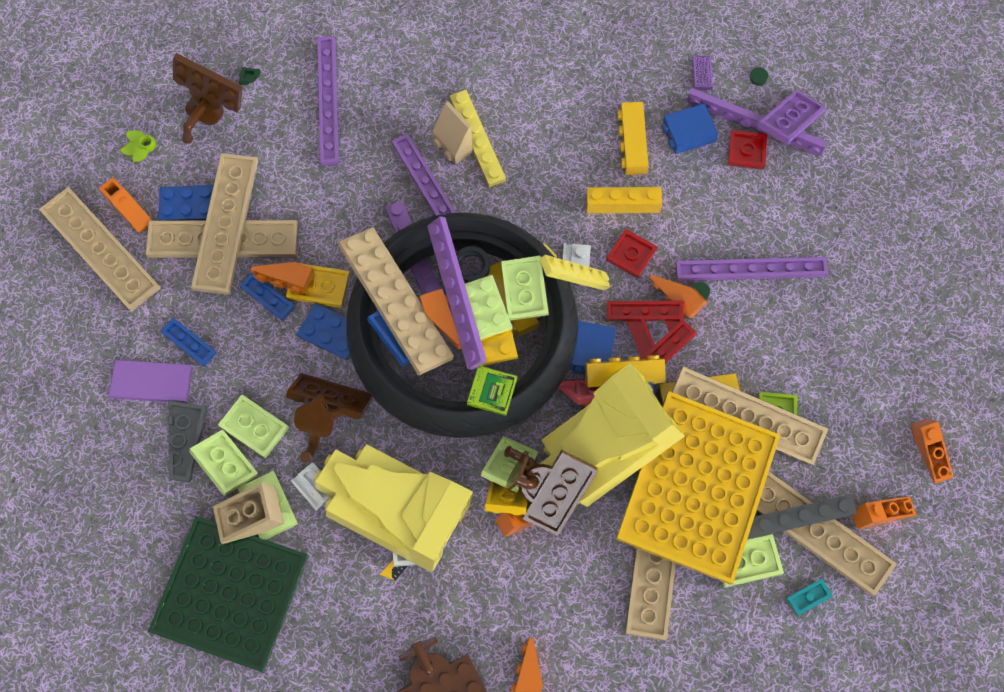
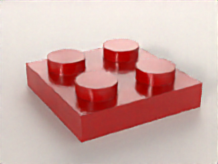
[728,130,767,169]
[606,229,658,279]

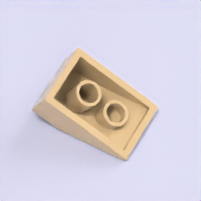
[432,101,473,165]
[213,482,284,544]

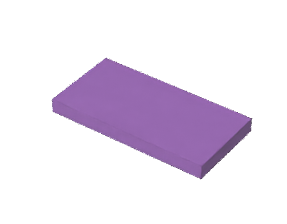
[757,90,826,145]
[109,360,193,403]

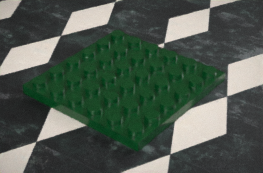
[148,516,309,673]

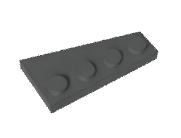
[168,401,207,483]

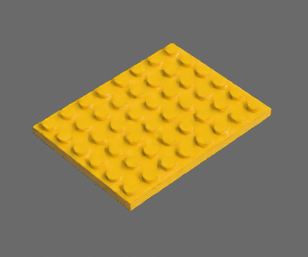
[616,391,780,585]

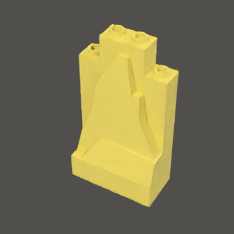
[539,363,684,507]
[314,444,473,573]

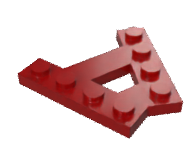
[607,301,697,363]

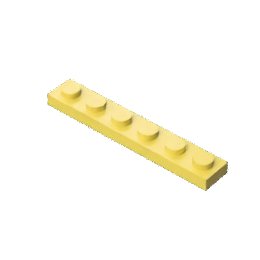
[450,90,506,187]
[539,255,611,290]

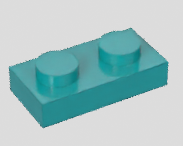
[786,578,833,617]

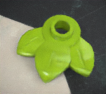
[120,130,156,162]

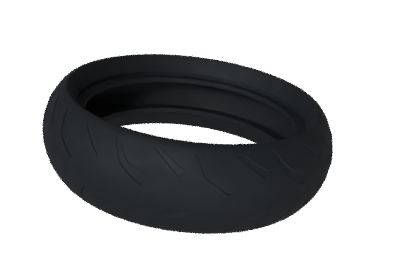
[346,212,578,438]

